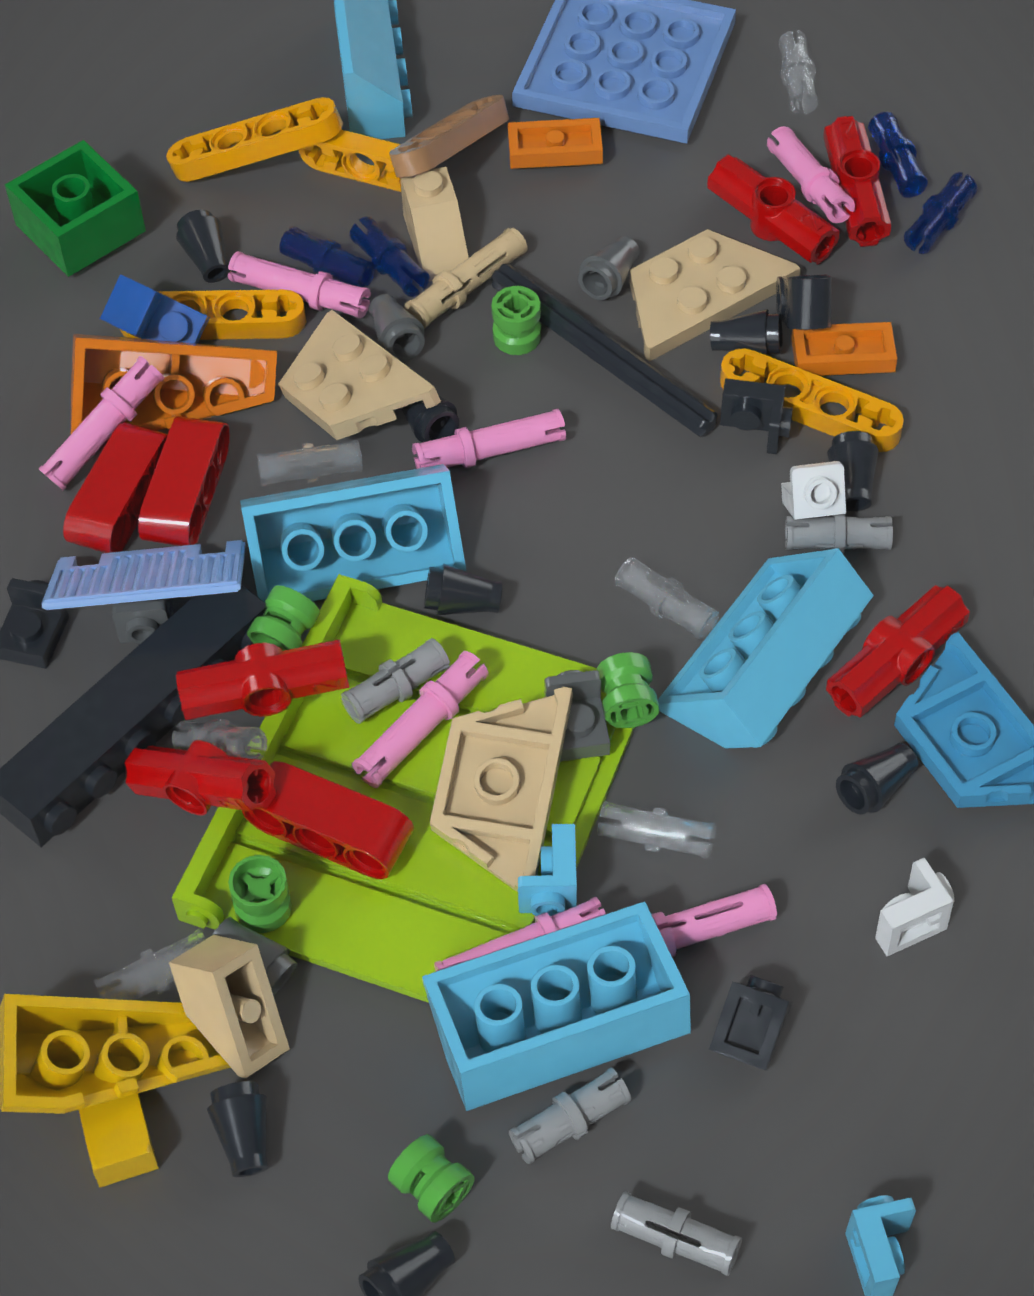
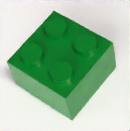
[4,140,146,277]

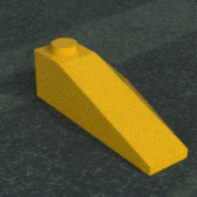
[0,994,231,1114]

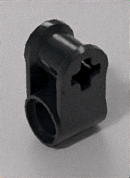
[776,274,832,329]

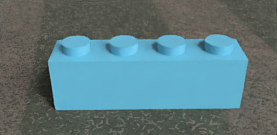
[334,0,413,139]
[240,464,466,602]
[658,548,874,749]
[422,901,691,1111]

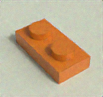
[508,118,603,169]
[791,322,897,376]

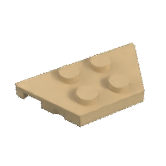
[630,229,801,362]
[278,310,441,440]
[430,687,573,892]

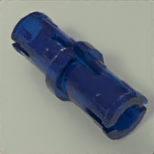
[868,112,928,198]
[904,172,978,254]
[349,216,430,297]
[279,226,375,287]

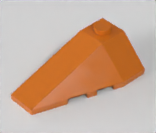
[70,334,277,441]

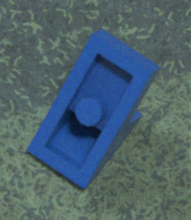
[100,274,210,344]

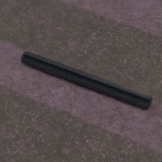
[491,264,718,437]

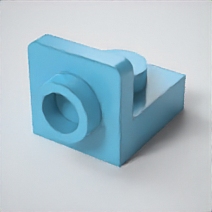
[518,824,577,916]
[845,1195,916,1296]

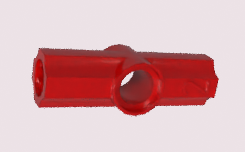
[823,116,891,247]
[707,154,840,265]
[826,585,970,718]
[176,639,349,720]
[125,740,276,816]

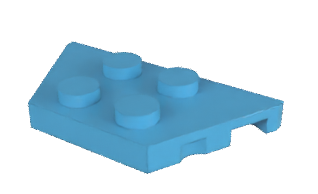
[894,632,1034,808]

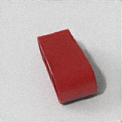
[138,416,230,546]
[63,422,168,553]
[242,761,414,879]

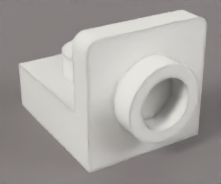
[781,461,846,520]
[875,858,955,956]

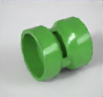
[491,286,541,355]
[247,585,320,651]
[597,652,659,728]
[228,855,292,933]
[388,1134,475,1223]

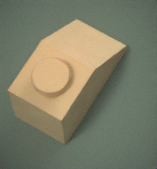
[400,166,469,283]
[169,935,290,1078]

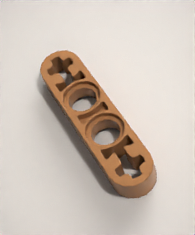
[389,95,509,178]

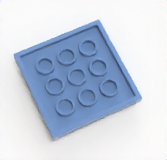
[512,0,736,144]

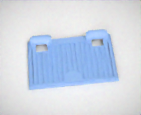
[42,540,246,610]

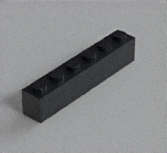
[0,585,267,848]

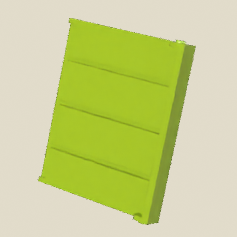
[172,574,650,1003]

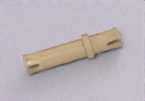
[404,228,527,328]

